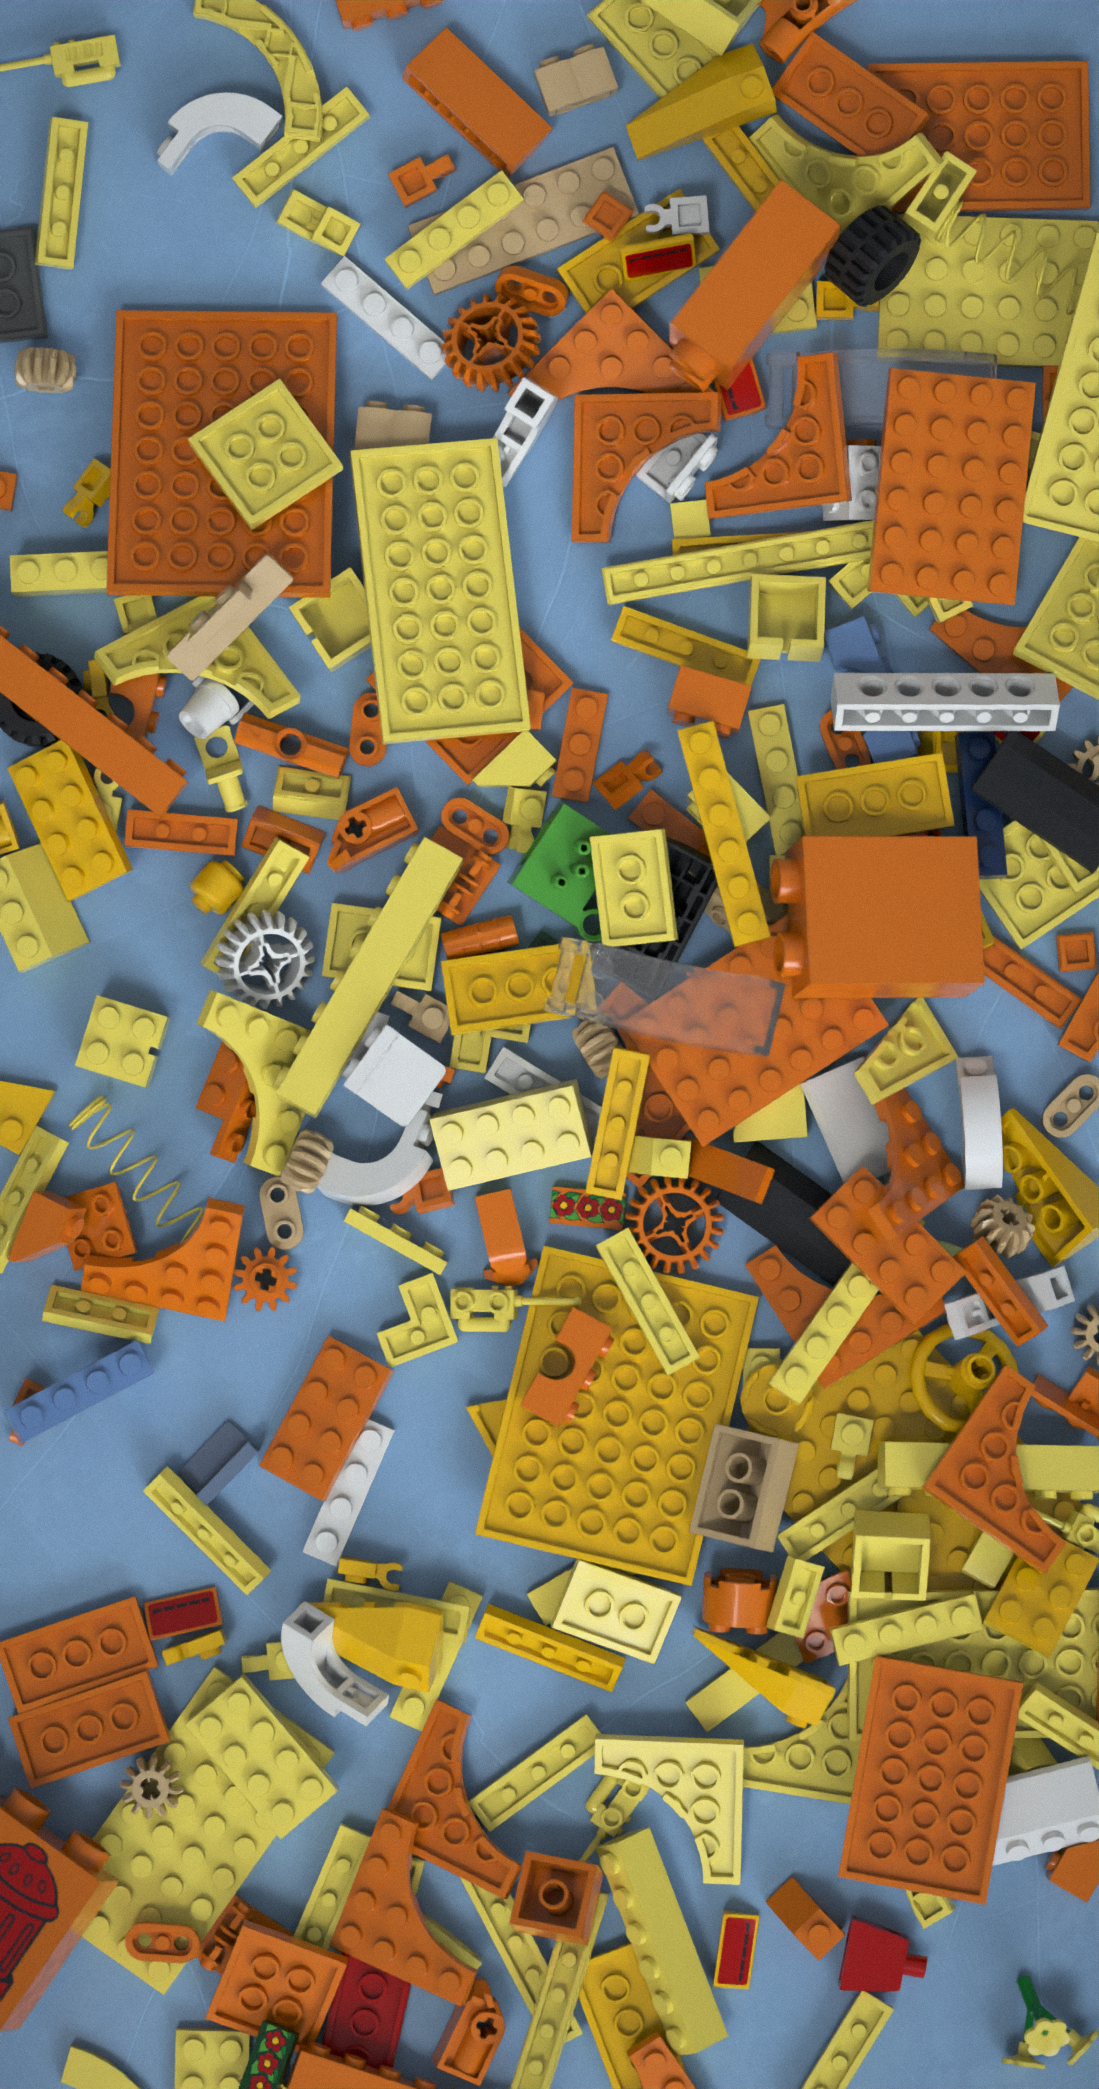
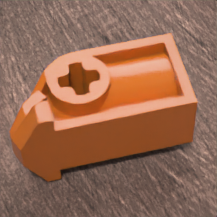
[326,787,419,873]
[475,1188,538,1286]
[431,1977,505,2086]

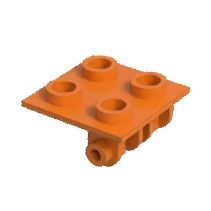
[430,825,501,926]
[64,1182,138,1271]
[794,1569,851,1664]
[195,1894,294,1975]

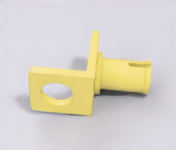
[194,725,248,812]

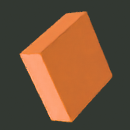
[582,190,634,243]
[1055,932,1097,972]

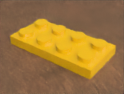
[557,188,720,313]
[7,740,133,902]
[795,753,954,836]
[441,940,598,1036]
[579,1942,687,2089]

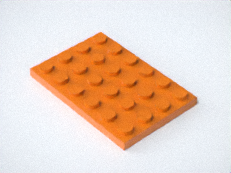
[867,61,1090,213]
[867,368,1036,605]
[622,915,889,1147]
[838,1656,1024,1905]

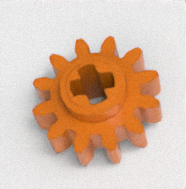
[233,1247,297,1311]

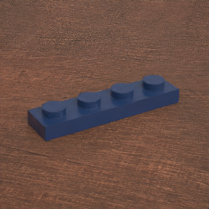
[955,732,1007,879]

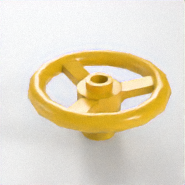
[909,1324,1019,1434]

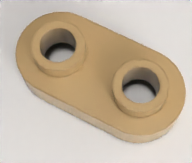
[1041,1074,1099,1138]
[259,1177,304,1250]

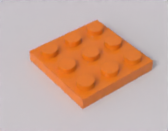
[205,1919,349,2052]

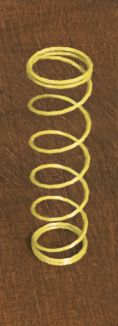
[935,199,1078,315]
[68,1095,204,1244]

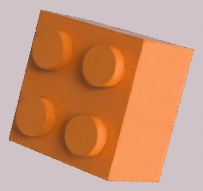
[666,665,752,739]
[509,1851,604,1946]

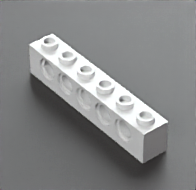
[830,673,1060,731]

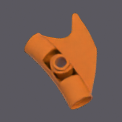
[758,0,858,64]

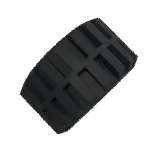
[824,205,921,307]
[0,652,83,747]

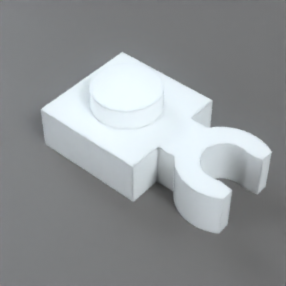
[644,195,709,237]

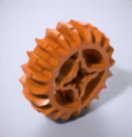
[441,293,541,393]
[625,1177,724,1274]

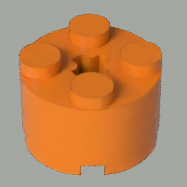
[702,1568,778,1634]

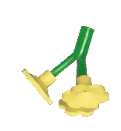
[1002,1975,1099,2069]

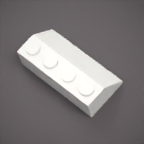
[993,1756,1099,1866]

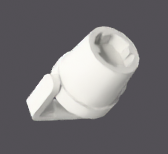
[179,676,254,739]

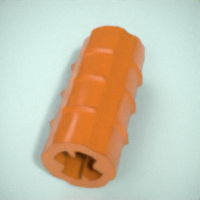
[440,914,520,960]

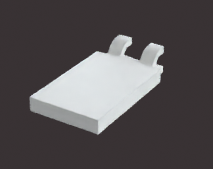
[800,1057,891,1186]

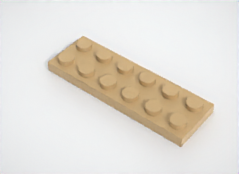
[408,147,640,296]

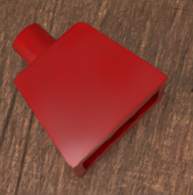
[838,1915,927,1992]

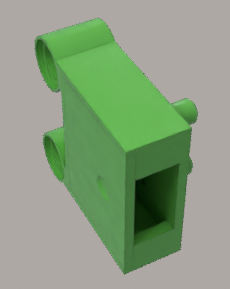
[507,802,610,942]

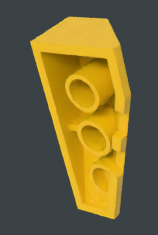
[626,43,777,161]
[1001,1108,1099,1268]
[299,1602,444,1693]
[691,1626,836,1729]

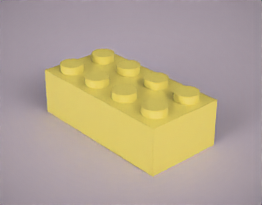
[429,1079,594,1191]
[185,1673,340,1839]

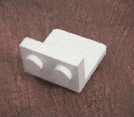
[636,433,718,504]
[822,445,881,521]
[343,1025,446,1126]

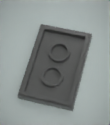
[0,227,48,344]

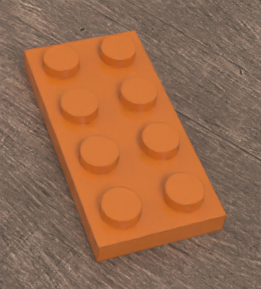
[772,31,931,156]
[809,1166,966,1325]
[259,1335,394,1501]
[0,1595,159,1714]
[8,1670,172,1789]

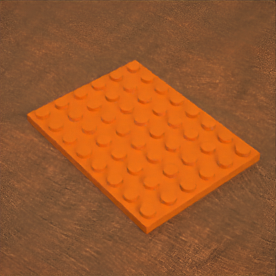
[106,310,338,598]

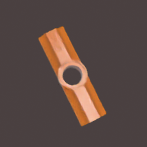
[234,713,349,779]

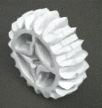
[215,910,315,1010]

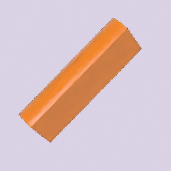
[402,27,553,179]

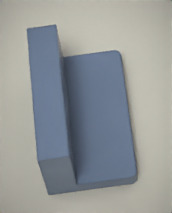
[178,1421,260,1506]

